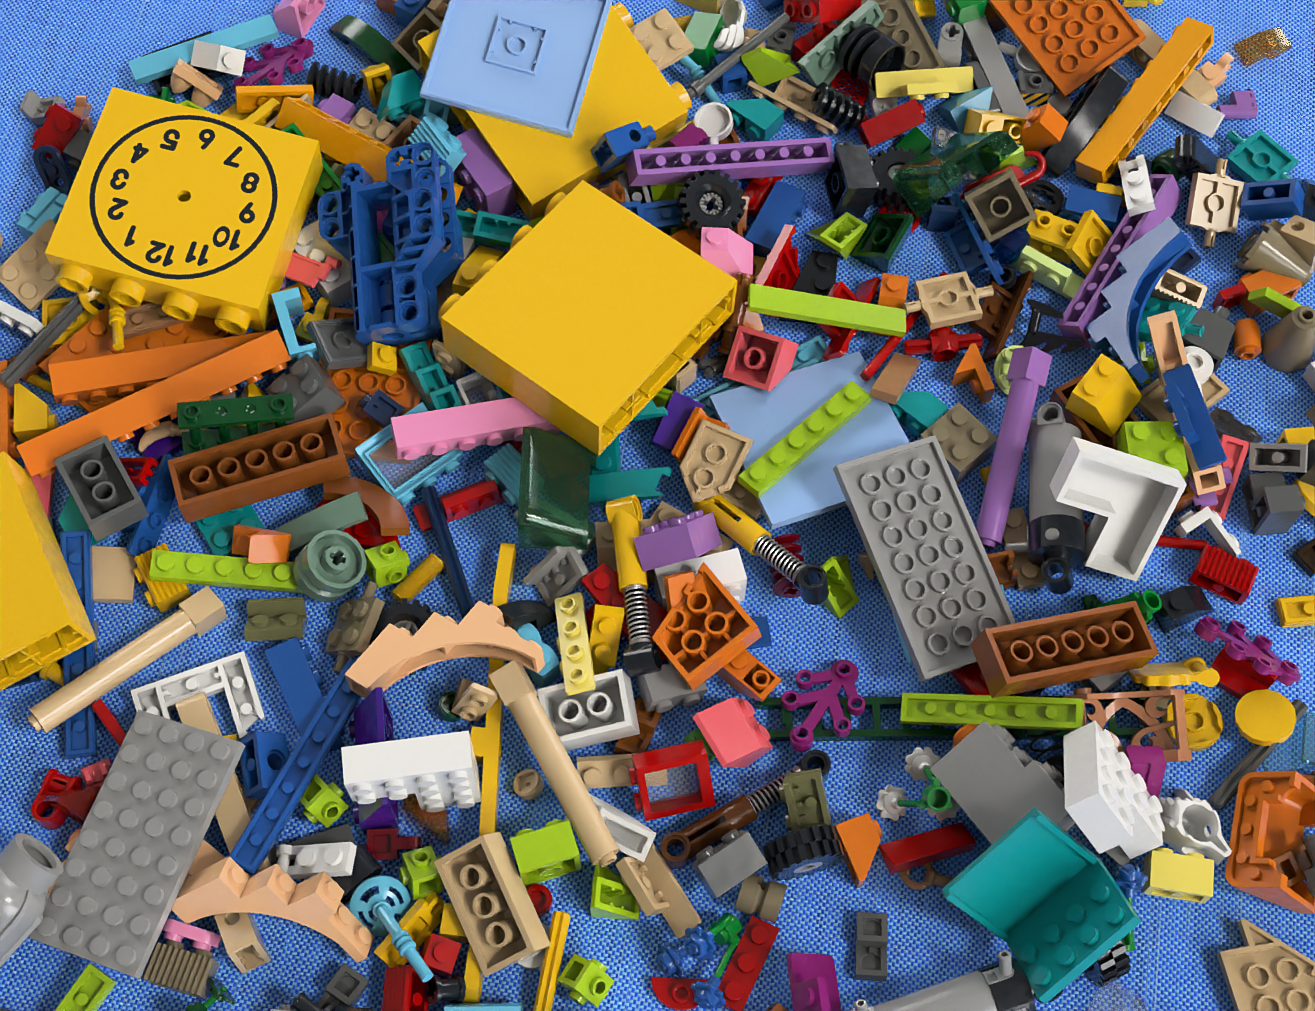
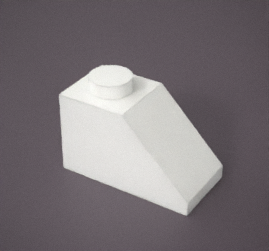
[190,40,246,77]

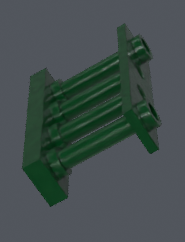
[177,393,295,455]

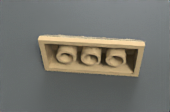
[434,831,551,977]

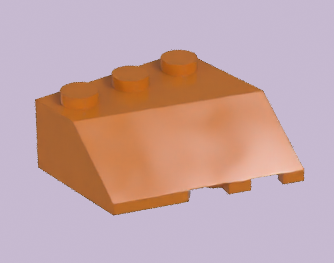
[652,562,762,691]

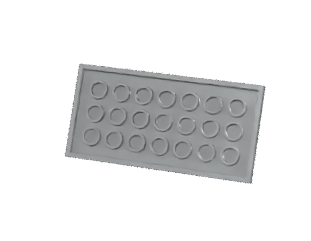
[833,435,1016,682]
[29,710,245,980]

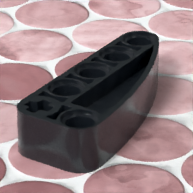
[1035,64,1129,179]

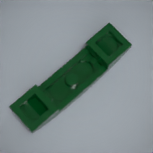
[329,15,415,77]

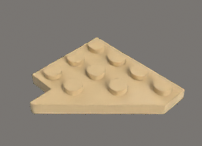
[1216,919,1315,1011]

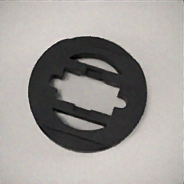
[1022,179,1064,216]

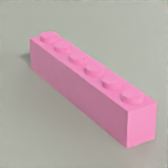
[391,397,561,460]

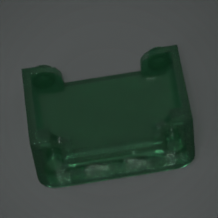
[893,131,1019,218]
[518,426,597,550]

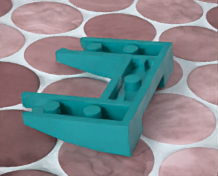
[588,400,672,508]

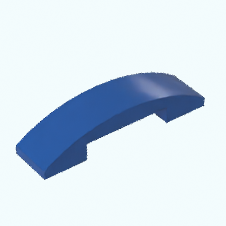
[619,199,716,230]

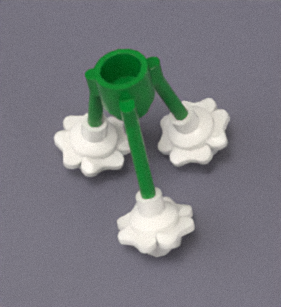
[875,747,961,821]

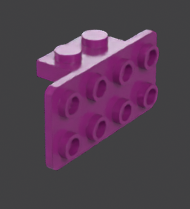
[786,953,842,1011]

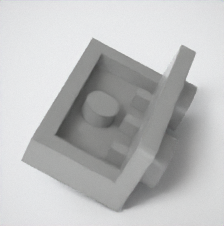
[523,545,589,608]

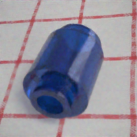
[994,227,1030,265]

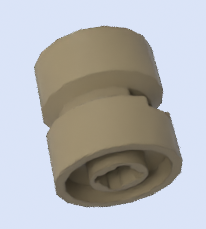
[735,874,788,923]

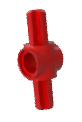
[903,327,982,362]

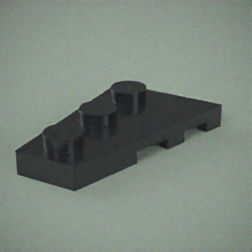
[779,251,838,325]

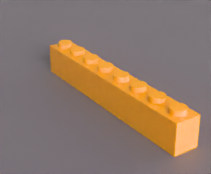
[1075,17,1214,185]
[275,97,463,204]

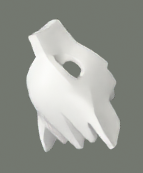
[1158,788,1232,865]

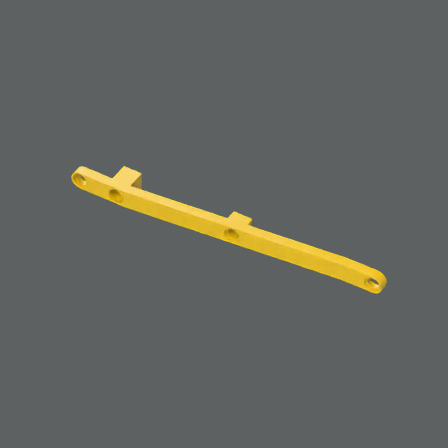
[440,542,517,1003]

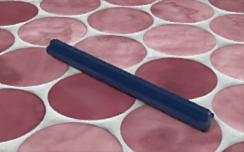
[421,485,474,619]

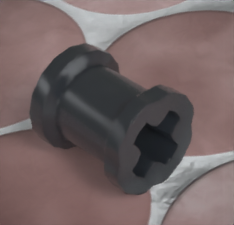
[425,975,466,1005]

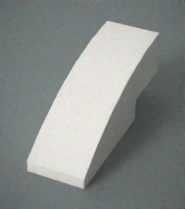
[564,794,657,862]

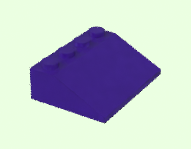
[349,687,399,833]

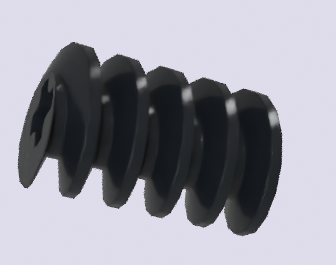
[307,61,363,105]
[811,82,867,133]

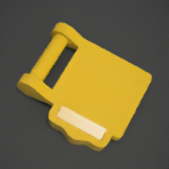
[1127,656,1220,687]

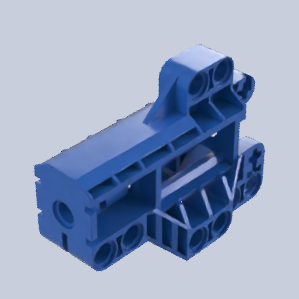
[318,142,464,347]

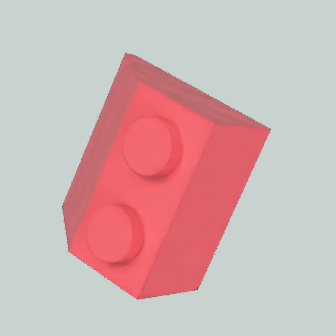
[722,325,799,392]
[692,698,773,768]

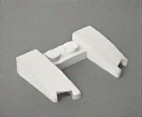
[130,651,266,740]

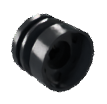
[838,24,906,92]

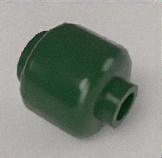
[1151,148,1185,182]

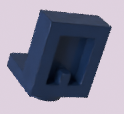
[357,389,405,429]

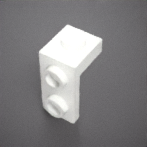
[1173,506,1241,556]

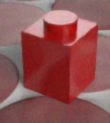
[420,933,461,978]

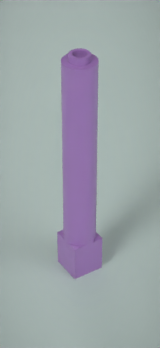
[976,346,1052,549]

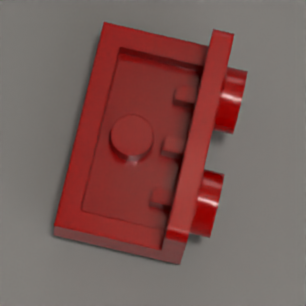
[31,103,85,160]

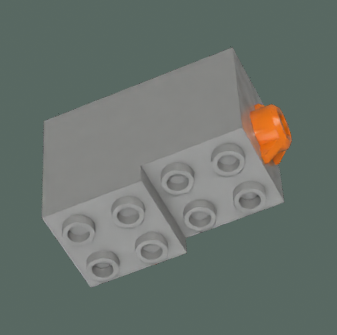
[930,721,1075,844]

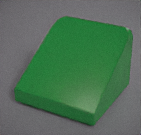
[894,127,932,157]

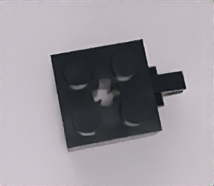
[824,142,879,219]

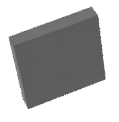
[306,318,367,370]

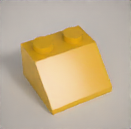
[1065,353,1142,437]

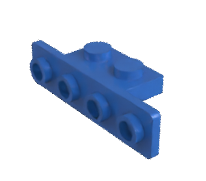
[943,193,1004,285]
[1163,364,1227,470]
[120,454,176,558]

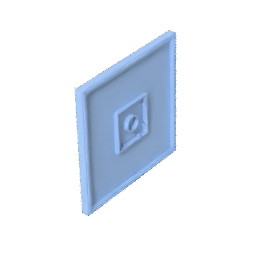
[420,0,612,139]
[709,351,910,530]

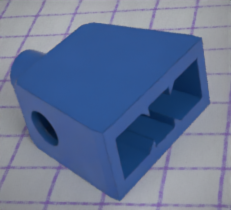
[590,121,656,174]

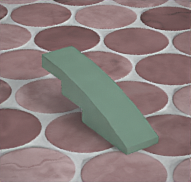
[273,491,369,557]

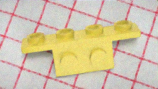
[874,66,974,101]
[554,592,596,696]

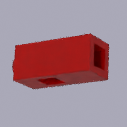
[856,98,926,150]

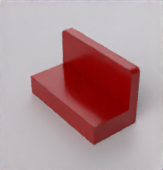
[1209,644,1278,700]

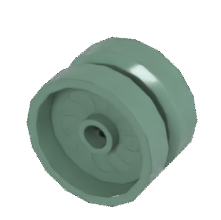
[293,530,367,602]

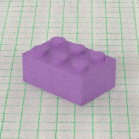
[453,128,517,217]
[633,510,722,572]

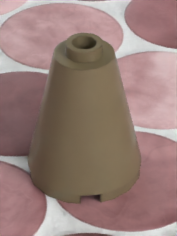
[1233,221,1312,287]
[1261,306,1315,373]

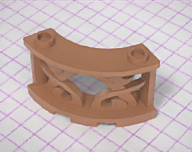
[1063,686,1192,762]

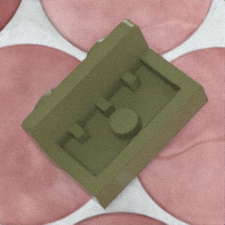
[779,768,833,832]

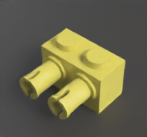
[1142,848,1214,904]

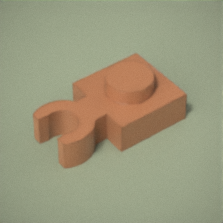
[73,95,93,133]

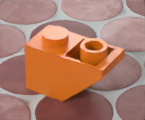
[717,649,782,702]

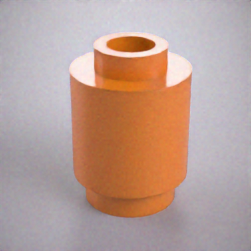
[1233,318,1262,360]

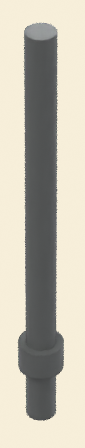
[686,13,790,99]

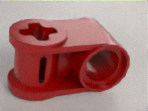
[31,768,83,830]

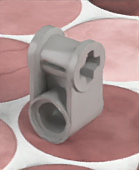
[937,22,963,68]

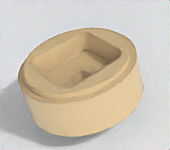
[513,769,544,800]

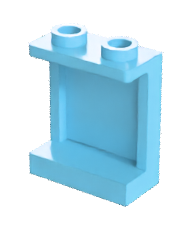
[271,287,319,366]

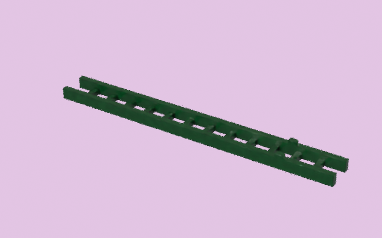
[758,696,1143,742]

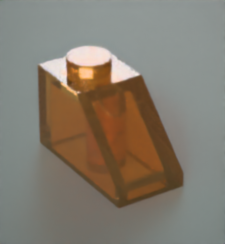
[403,793,450,845]

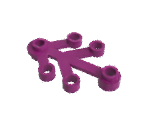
[233,38,314,94]
[1193,616,1301,686]
[781,660,865,752]

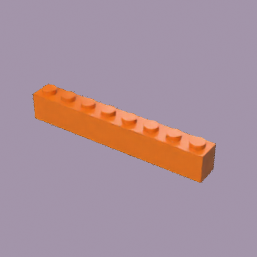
[48,331,272,406]

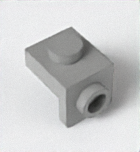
[19,90,66,125]

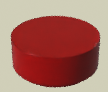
[526,884,553,917]

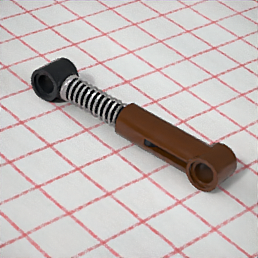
[660,749,831,869]

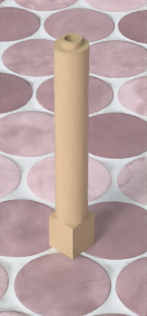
[27,585,227,734]
[489,660,620,867]

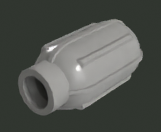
[0,833,64,968]

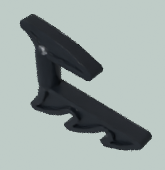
[1018,299,1085,353]

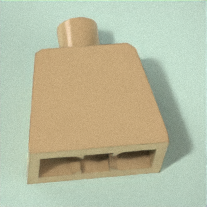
[1270,215,1315,274]
[214,912,271,975]

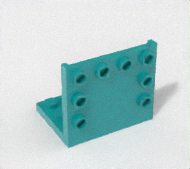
[942,807,1142,1004]

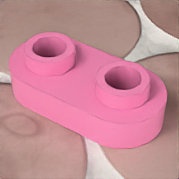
[162,918,222,952]

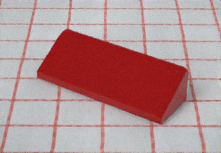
[879,822,976,874]

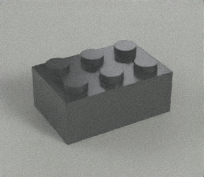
[54,435,149,542]

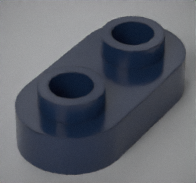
[33,145,73,194]

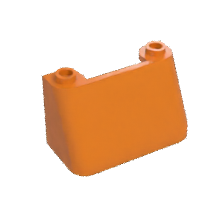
[1225,771,1315,914]

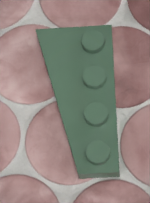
[797,0,885,88]

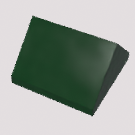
[851,213,914,273]

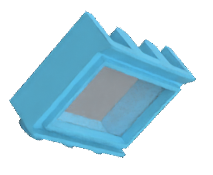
[354,402,462,506]

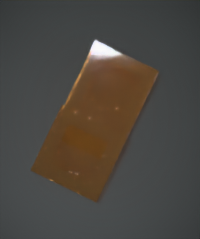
[1234,27,1292,68]

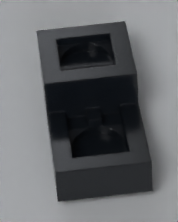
[497,600,557,629]

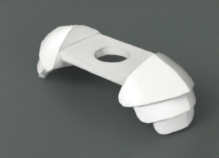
[714,0,747,52]

